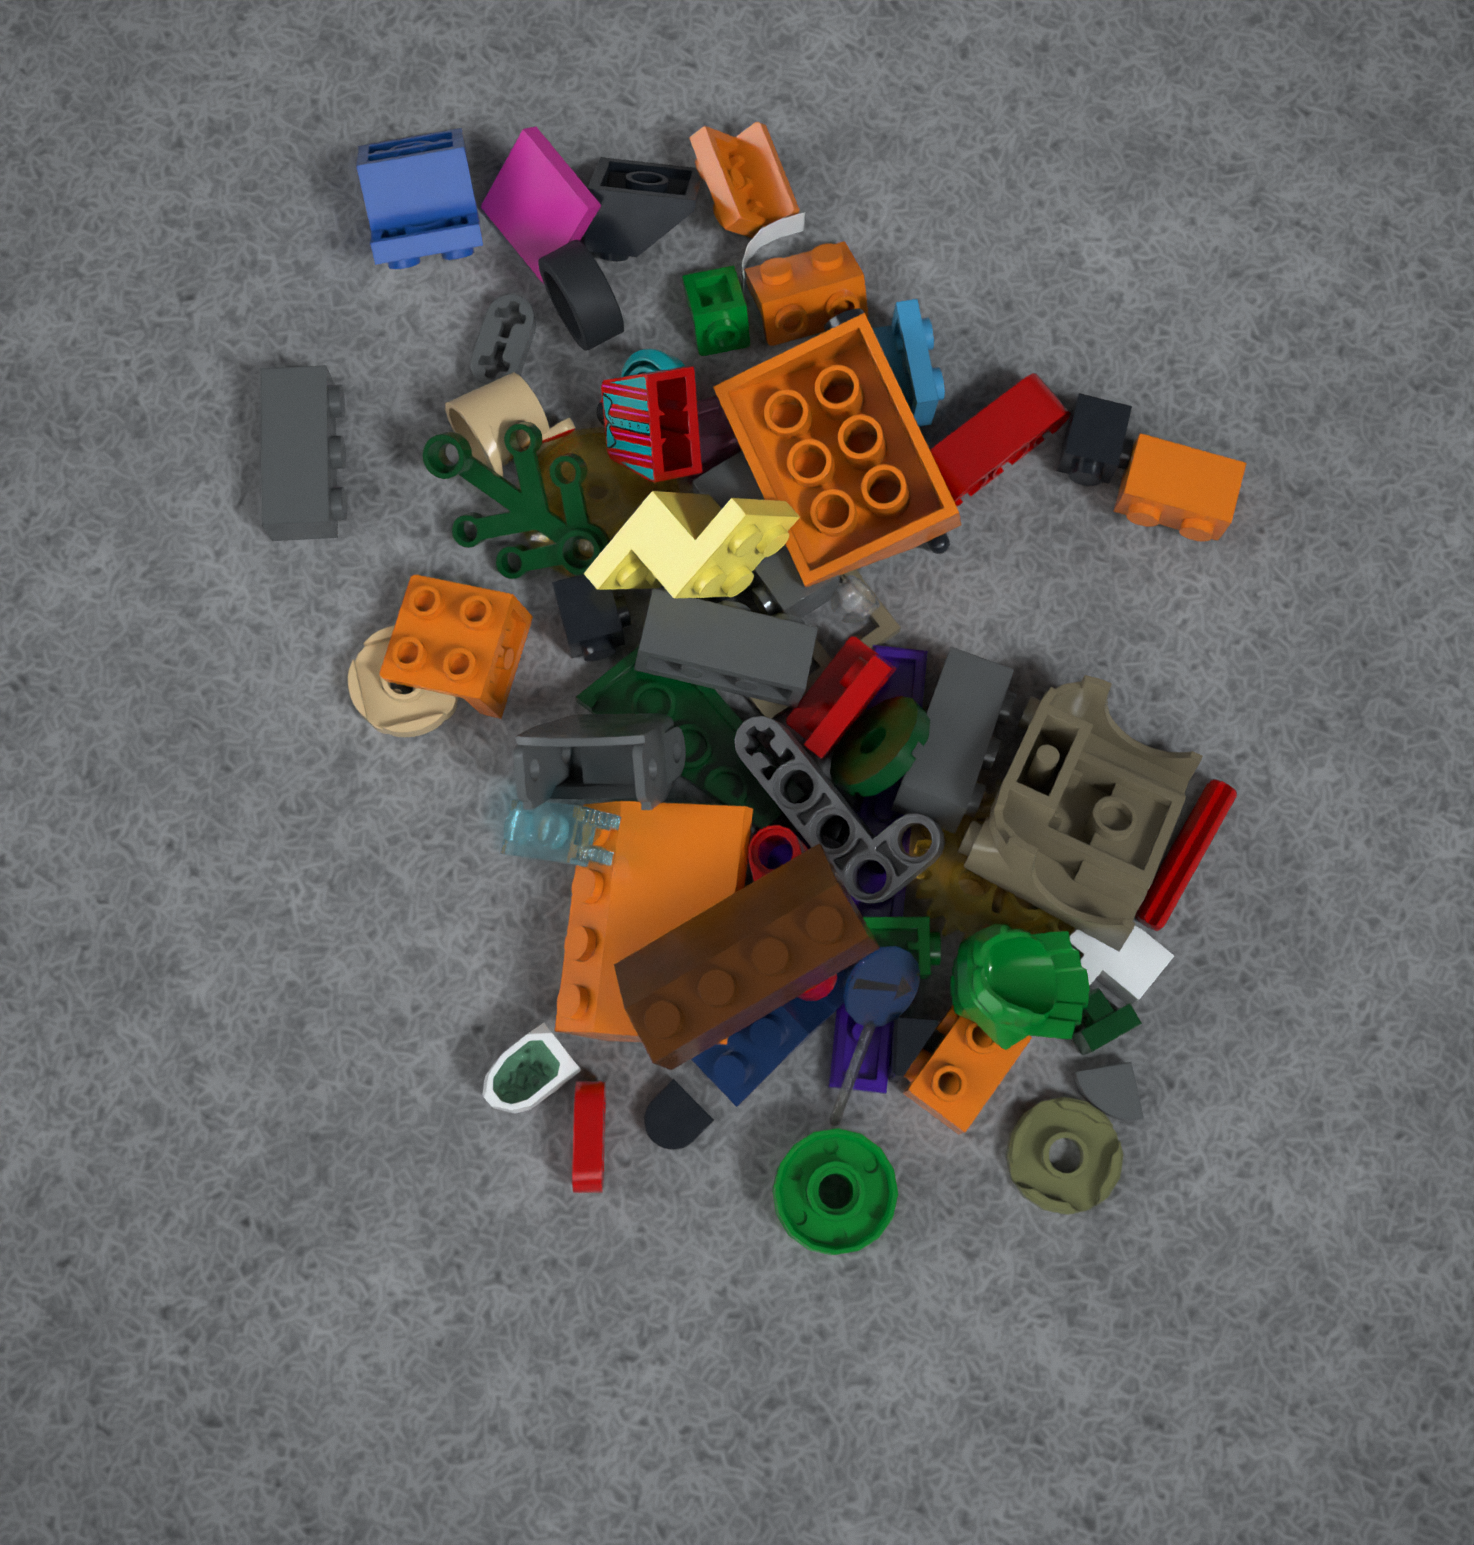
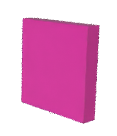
[481,126,601,284]

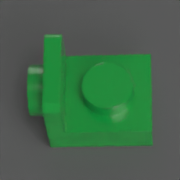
[682,265,751,356]
[863,917,941,979]

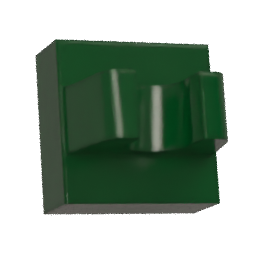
[1072,987,1142,1056]

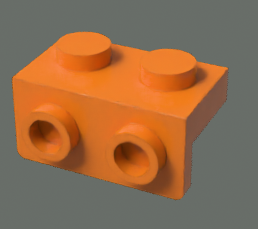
[689,122,799,238]
[744,241,868,346]

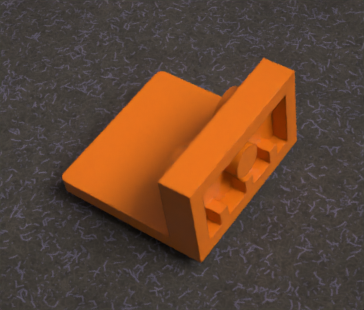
[379,574,533,719]

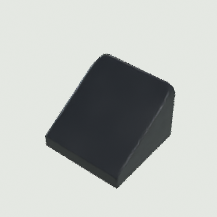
[888,1017,939,1083]

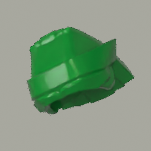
[950,924,1090,1050]

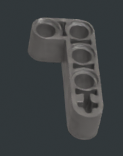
[734,716,945,903]

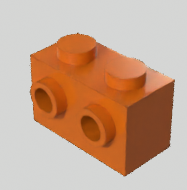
[1113,433,1246,542]
[903,1005,1032,1135]

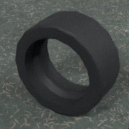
[538,239,624,351]

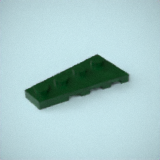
[576,646,805,831]

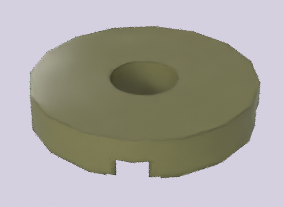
[1006,1097,1124,1215]

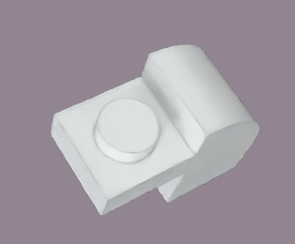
[1070,926,1174,1004]

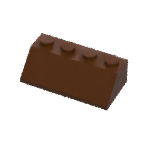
[614,843,880,1070]

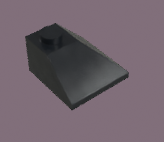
[584,157,703,262]

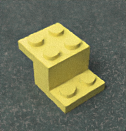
[584,491,800,598]

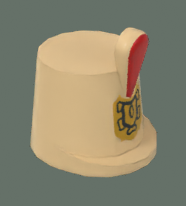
[445,372,575,477]

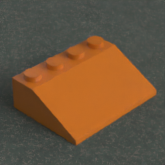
[713,313,962,587]
[554,801,753,1045]

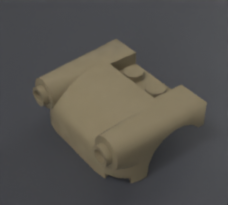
[958,675,1203,951]

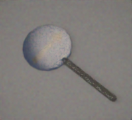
[829,946,921,1126]

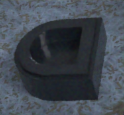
[644,1079,714,1150]

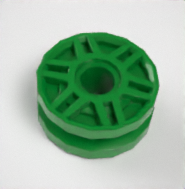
[772,1128,898,1256]

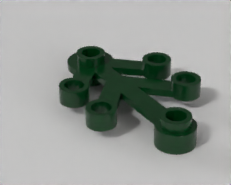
[423,422,610,579]

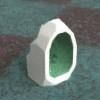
[482,1023,581,1114]

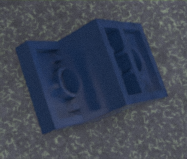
[691,958,867,1107]

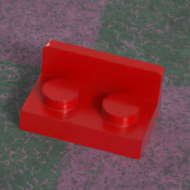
[786,636,897,759]

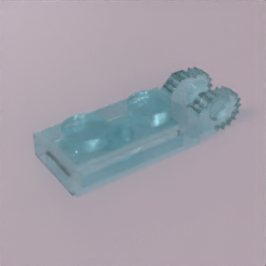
[500,799,621,868]

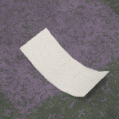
[741,212,805,295]

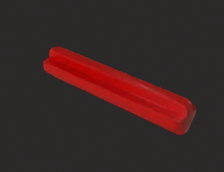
[1135,779,1237,931]

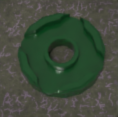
[830,696,930,797]

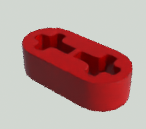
[572,1081,606,1193]

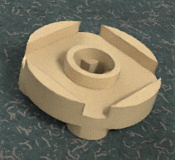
[348,625,459,737]

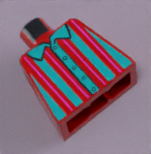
[597,366,702,483]

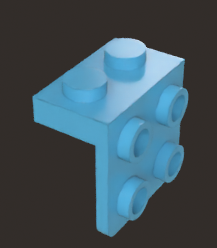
[872,299,945,427]

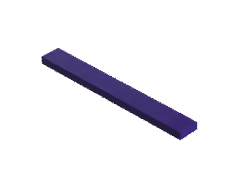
[828,645,928,1094]

